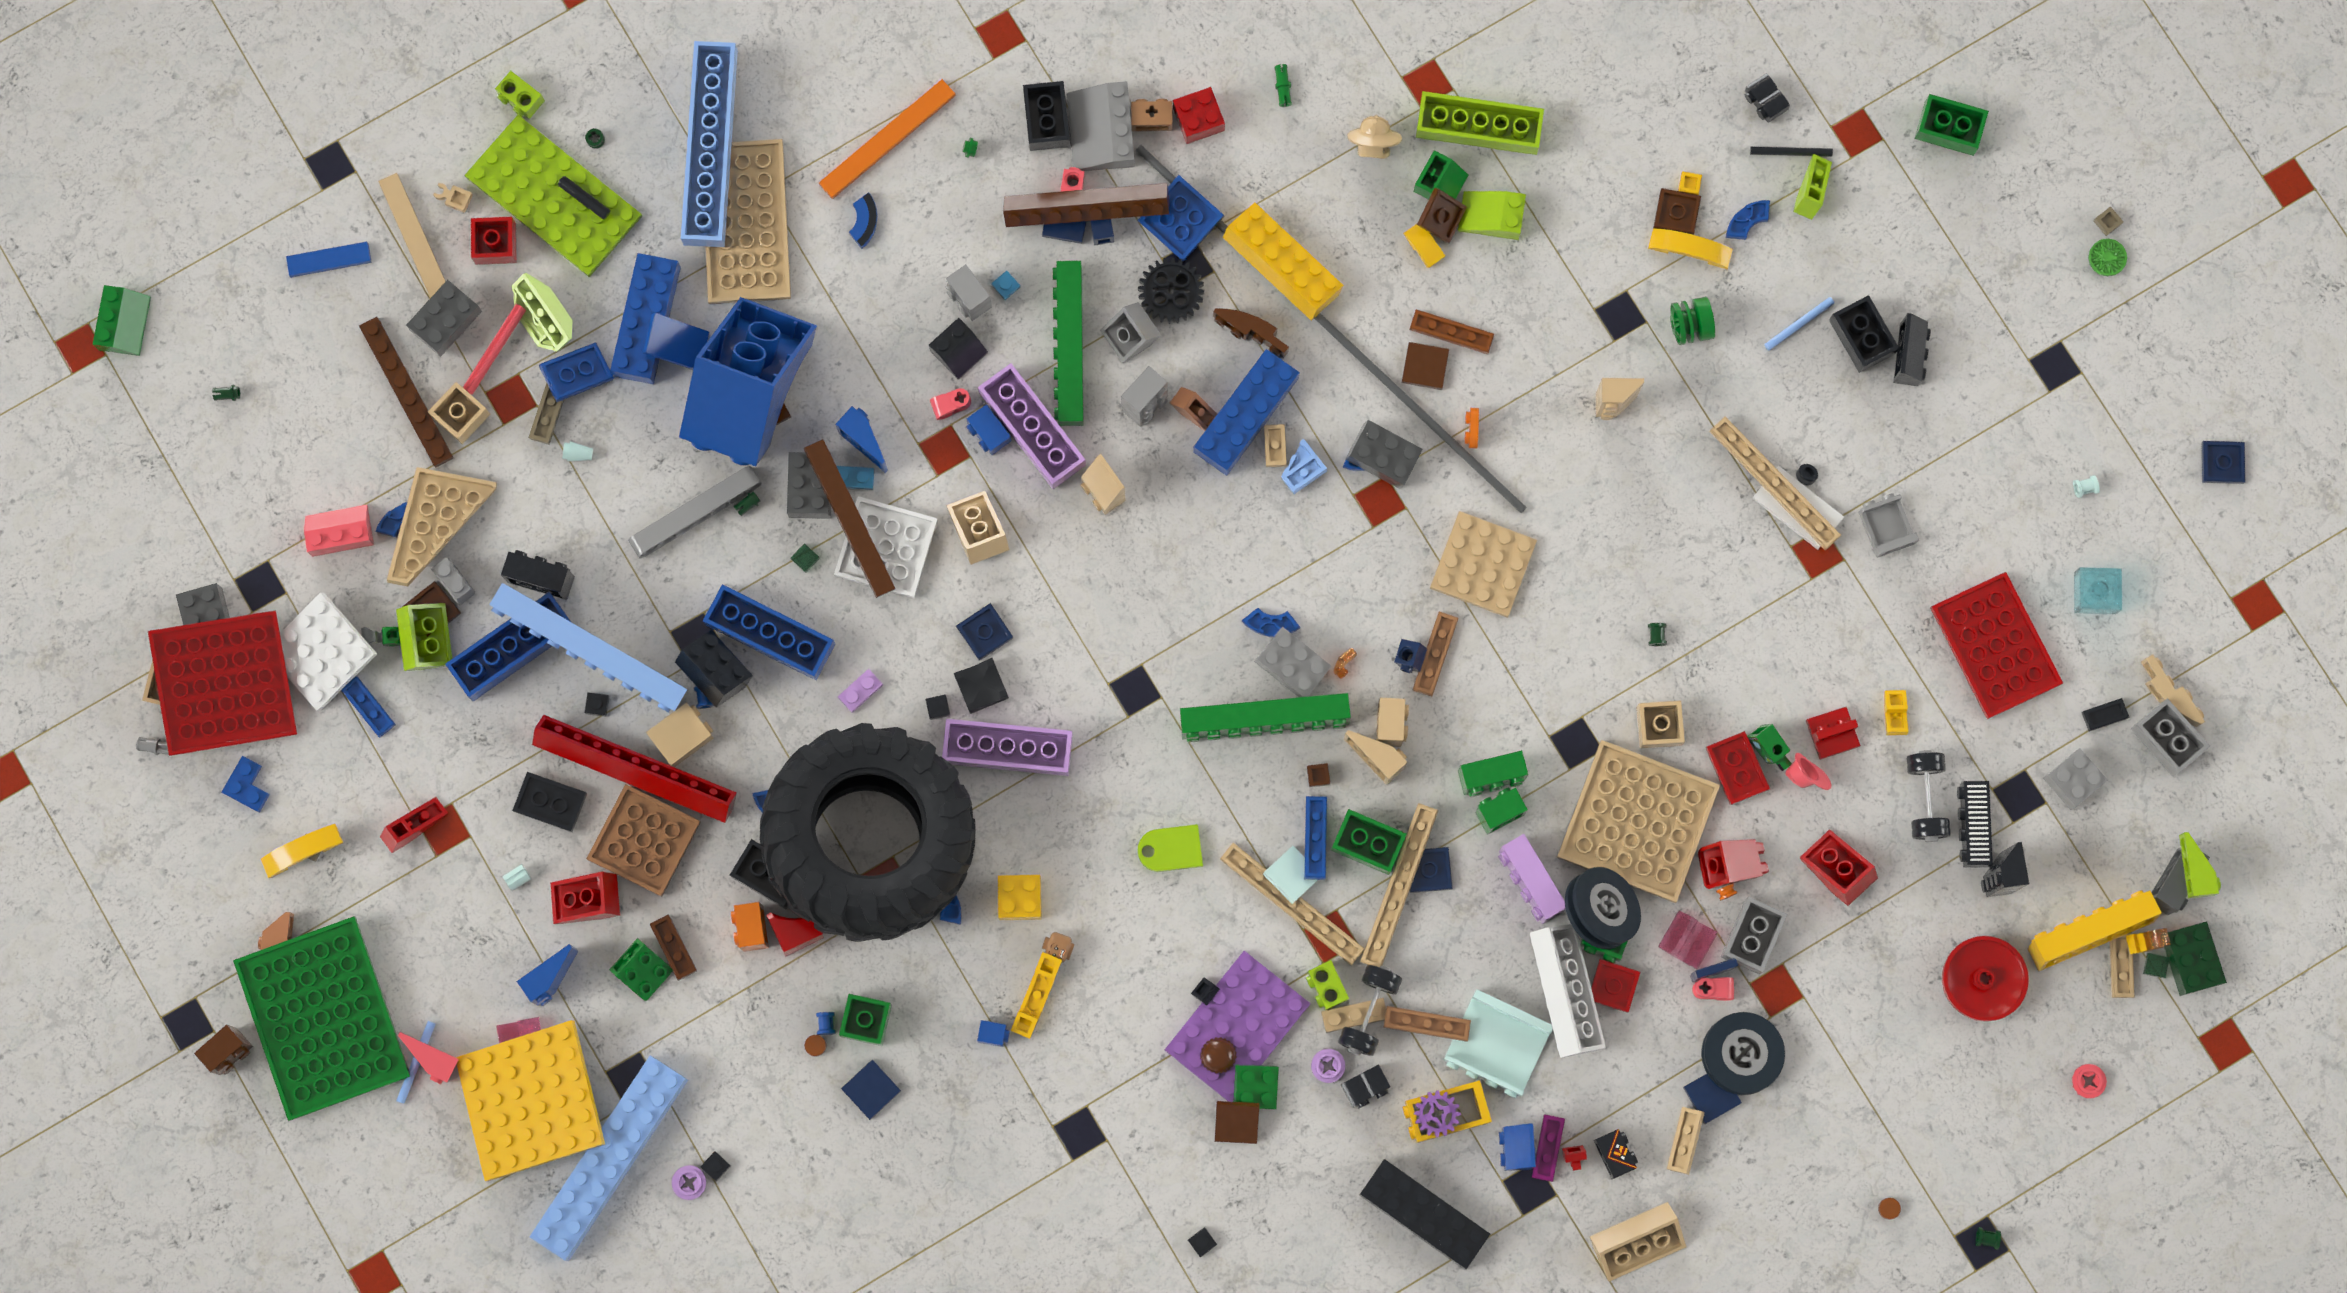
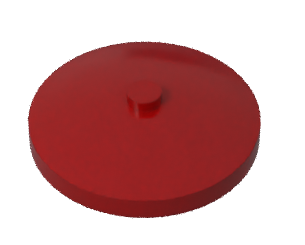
[1942,936,2029,1022]

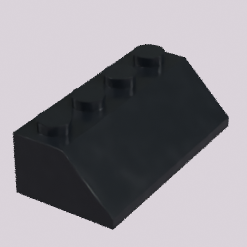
[1981,842,2029,897]

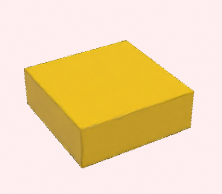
[1678,171,1702,195]

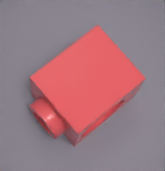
[1060,167,1085,192]

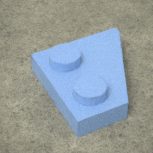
[1281,439,1327,494]

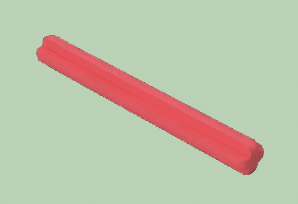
[463,304,526,395]

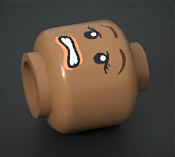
[1042,932,1074,963]

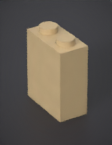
[646,702,714,767]

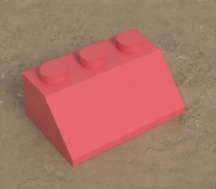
[304,505,374,557]

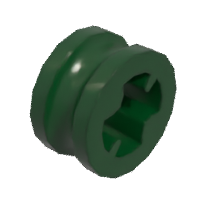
[585,128,605,149]

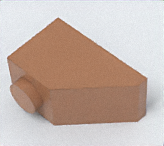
[1170,387,1217,431]
[258,912,294,950]

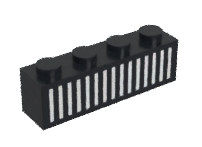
[1957,781,1993,868]

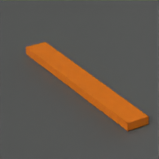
[819,79,956,199]

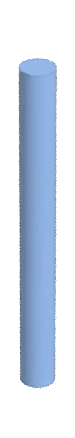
[1764,297,1834,351]
[396,1021,436,1104]

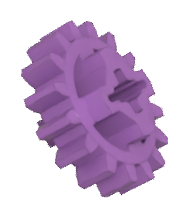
[1414,1090,1461,1138]

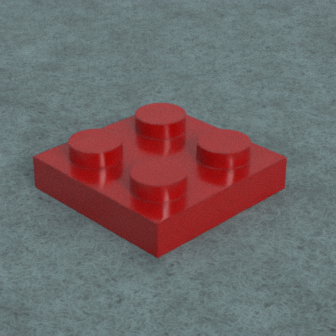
[1591,959,1641,1013]

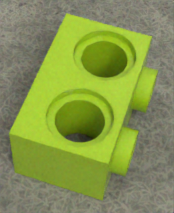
[495,70,545,119]
[1306,960,1349,1011]

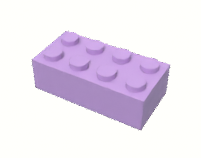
[1498,834,1566,924]

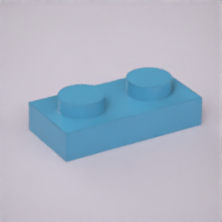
[837,466,875,490]

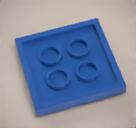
[1138,175,1225,262]

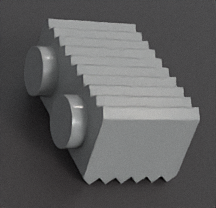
[431,557,475,605]

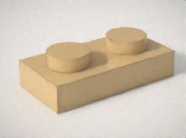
[1264,424,1287,467]

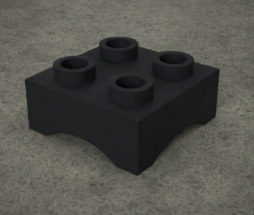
[954,658,1009,714]

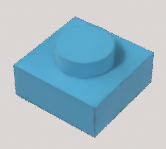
[991,271,1020,300]

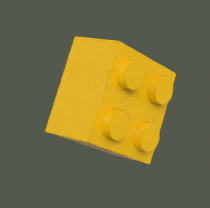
[998,875,1042,920]

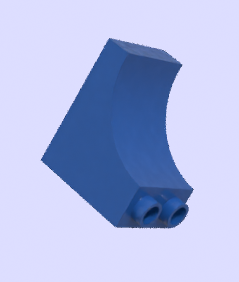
[679,297,817,467]

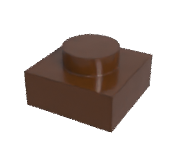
[1307,763,1330,788]

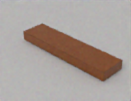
[1409,309,1494,354]

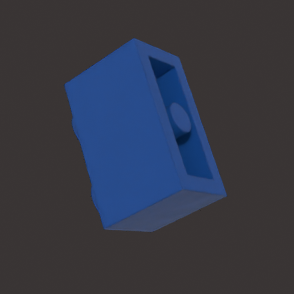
[966,404,1012,455]

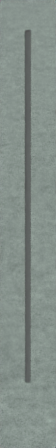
[1136,145,1527,513]

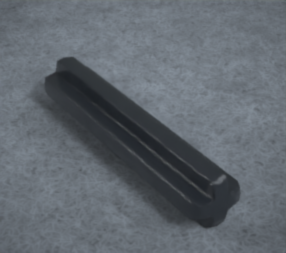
[558,176,610,219]

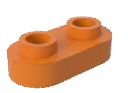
[1465,407,1479,449]

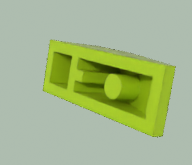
[1793,154,1832,220]
[2179,832,2221,898]

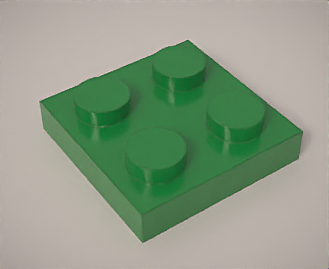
[1233,1065,1279,1109]

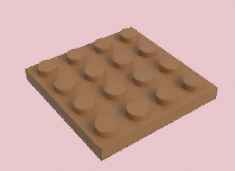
[586,784,701,897]

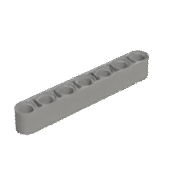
[628,466,762,558]

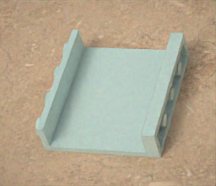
[1443,989,1553,1098]

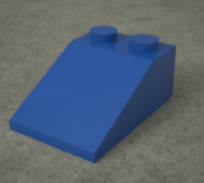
[835,406,888,473]
[516,944,578,1006]
[1499,1123,1536,1171]

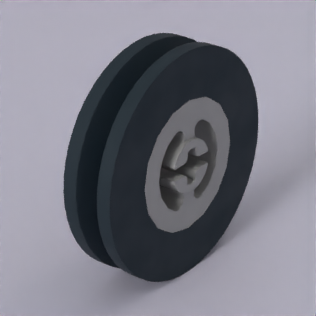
[1565,867,1641,949]
[1701,1012,1785,1095]

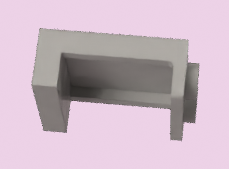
[1859,493,1919,558]

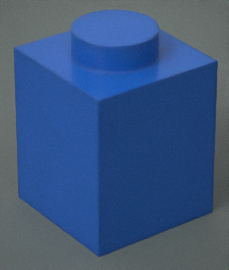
[977,1020,1010,1047]

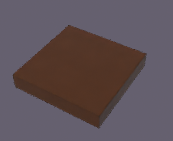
[1417,188,1467,244]
[1653,188,1701,235]
[1401,342,1449,390]
[402,581,461,637]
[1214,1101,1259,1144]

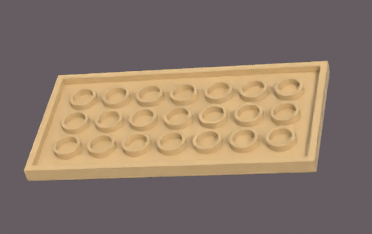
[705,139,791,304]

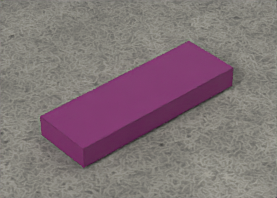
[1532,1114,1565,1182]

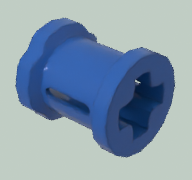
[694,686,714,709]
[816,1012,836,1035]

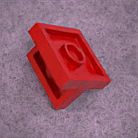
[1806,706,1861,760]

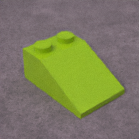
[1458,191,1526,240]

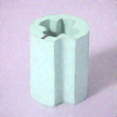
[503,864,531,891]

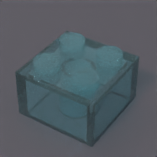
[2074,567,2122,614]

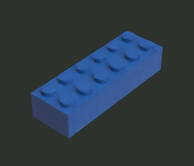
[610,253,681,385]
[1193,349,1300,476]
[703,584,836,681]
[445,592,571,701]

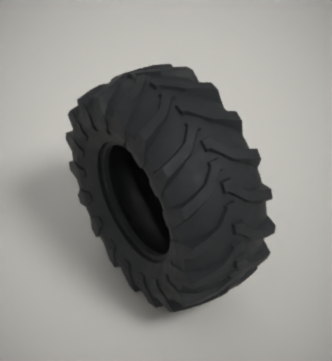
[759,723,976,942]

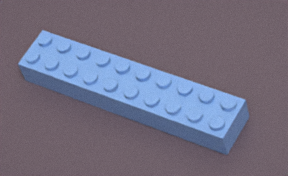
[681,41,738,247]
[489,583,687,713]
[530,1055,688,1261]

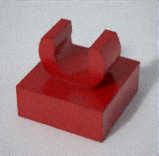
[1562,1145,1587,1171]

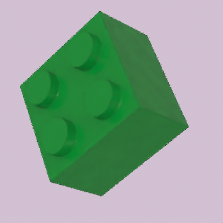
[1475,787,1528,835]
[839,994,892,1046]

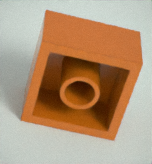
[731,902,769,952]

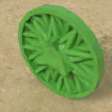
[2088,238,2127,277]

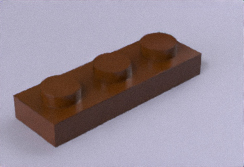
[650,914,697,981]

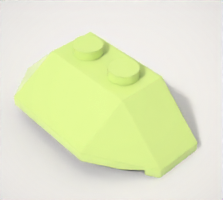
[512,273,573,352]

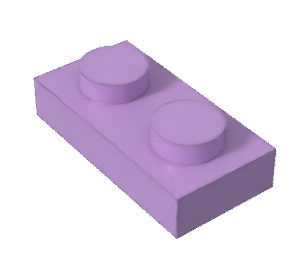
[838,669,883,713]

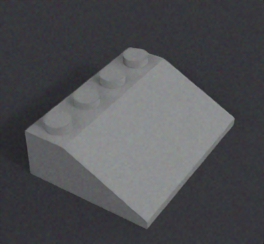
[1067,81,1134,171]

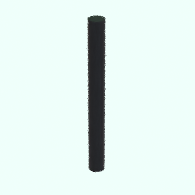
[1750,146,1833,157]

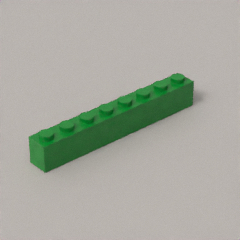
[1053,261,1084,426]

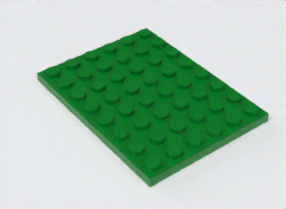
[233,916,410,1121]

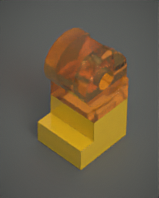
[2126,928,2171,954]

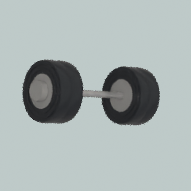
[1906,750,1951,842]
[1338,965,1402,1056]

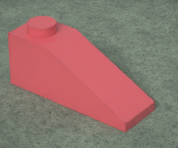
[398,1032,459,1084]

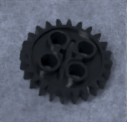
[1138,257,1205,324]

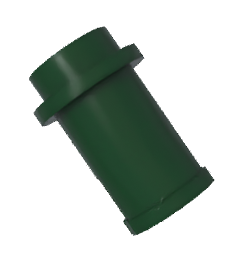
[212,385,241,401]
[733,491,761,516]

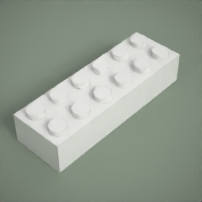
[1530,924,1606,1058]

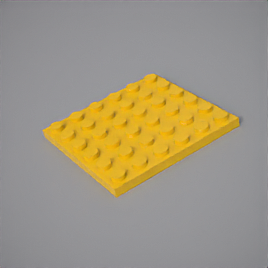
[455,1020,605,1181]

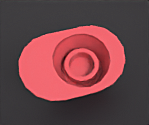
[1785,753,1831,790]

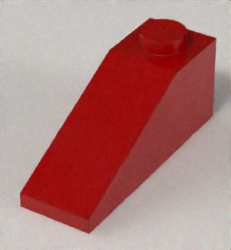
[380,797,448,853]

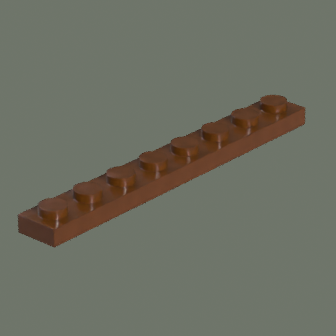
[359,316,454,468]

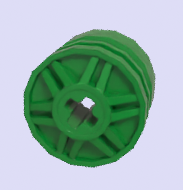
[1670,296,1715,345]

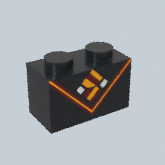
[1593,1129,1638,1179]

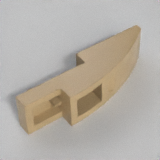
[2141,654,2205,727]

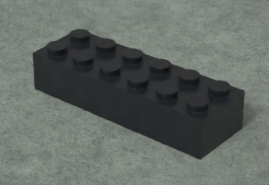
[1359,1159,1490,1270]

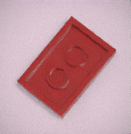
[1705,731,1770,806]

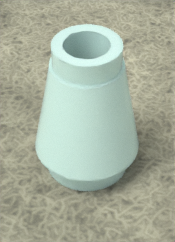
[562,441,593,462]

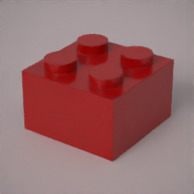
[1173,87,1225,144]
[471,217,516,265]

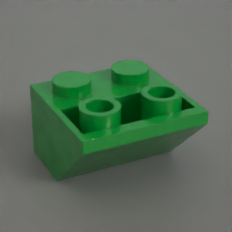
[1413,150,1469,200]

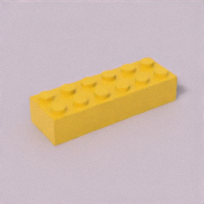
[1223,202,1344,321]
[2027,890,2162,972]

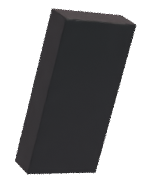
[2081,698,2130,732]

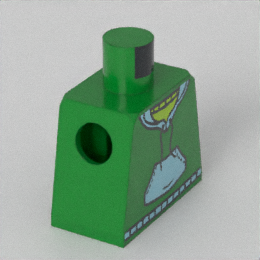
[1747,724,1792,771]

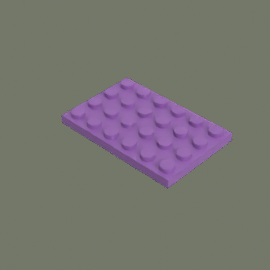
[1164,951,1310,1102]

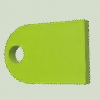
[1138,824,1203,872]

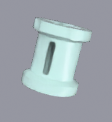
[2073,475,2100,498]

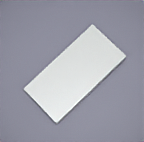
[1752,466,1844,550]

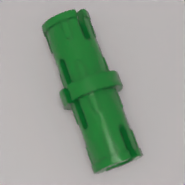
[1274,64,1292,107]

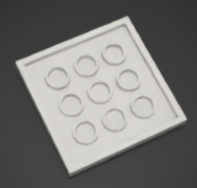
[834,496,938,598]
[280,593,377,711]

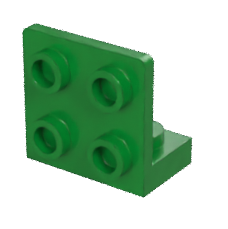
[609,938,673,1001]

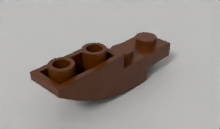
[1213,308,1289,358]

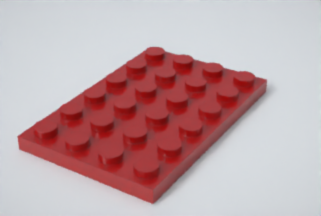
[1930,572,2063,720]

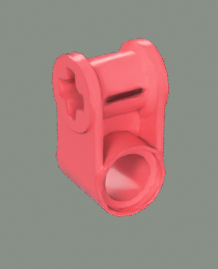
[930,388,971,420]
[1692,977,1734,1001]

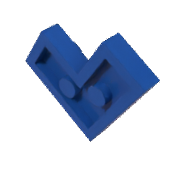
[221,756,270,813]

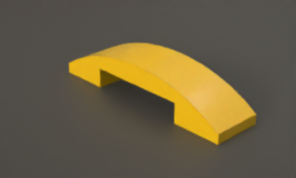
[1648,228,1733,269]
[261,824,343,878]
[1010,952,1062,1039]

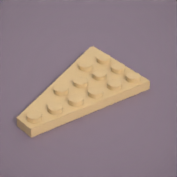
[387,467,497,587]

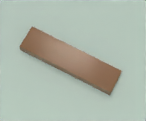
[1412,611,1458,697]
[1383,1006,1471,1042]

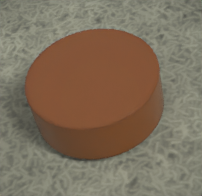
[804,1035,826,1057]
[1878,1198,1901,1220]

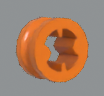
[1716,884,1737,901]

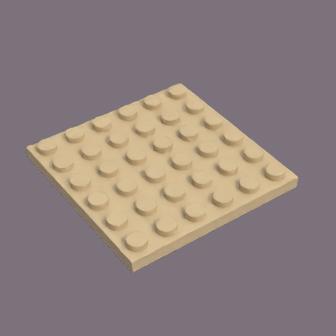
[1557,740,1720,903]

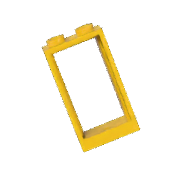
[1402,1080,1492,1143]

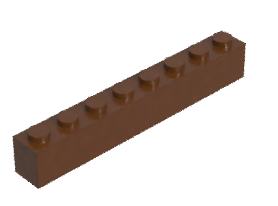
[1003,183,1170,227]

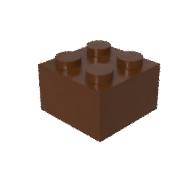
[194,1024,253,1075]

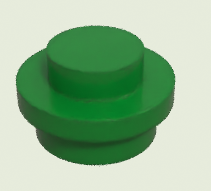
[962,137,978,158]

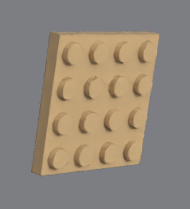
[1430,511,1537,618]

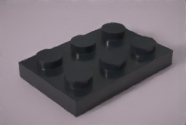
[512,772,587,832]

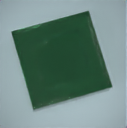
[790,543,820,573]
[2143,953,2170,979]

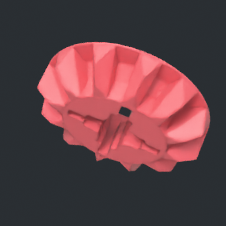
[2072,1064,2107,1098]

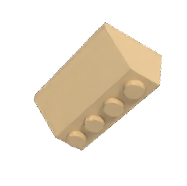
[1590,1202,1686,1282]

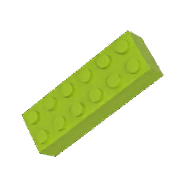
[1415,91,1544,155]

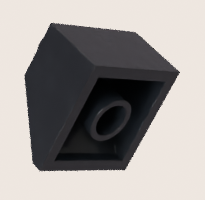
[929,317,988,380]

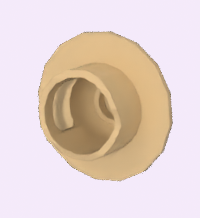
[1347,115,1402,159]

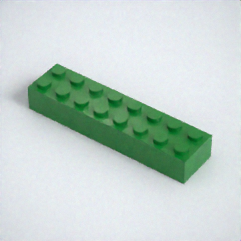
[1180,693,1351,742]

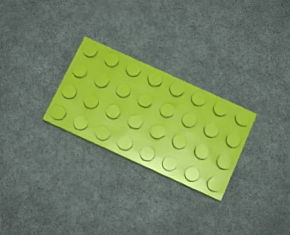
[464,115,642,277]

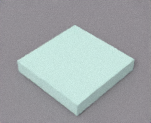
[1263,846,1318,904]

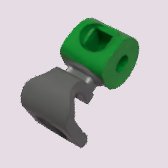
[361,627,401,647]

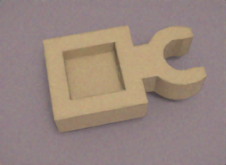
[433,183,473,213]

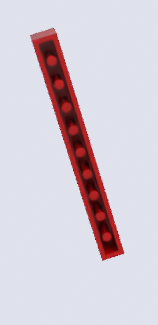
[532,715,737,823]

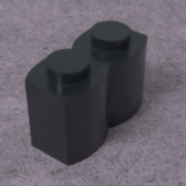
[1744,73,1790,123]
[1341,1064,1391,1109]

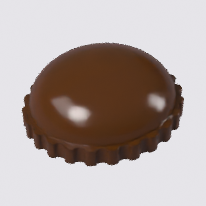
[1200,1037,1237,1074]

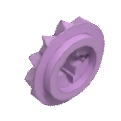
[1311,1049,1345,1083]
[672,1165,706,1200]

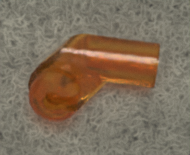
[1333,648,1357,679]

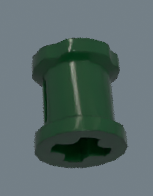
[1648,623,1667,647]
[1975,1227,2001,1250]

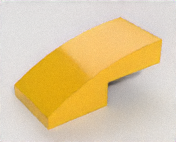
[1403,224,1445,268]
[1884,690,1909,735]

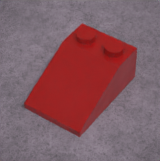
[1800,829,1878,906]
[550,871,620,924]

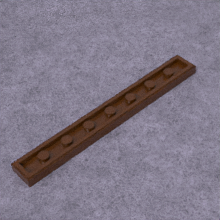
[804,439,896,598]

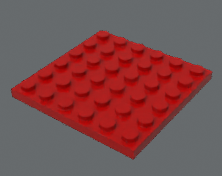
[148,610,297,756]

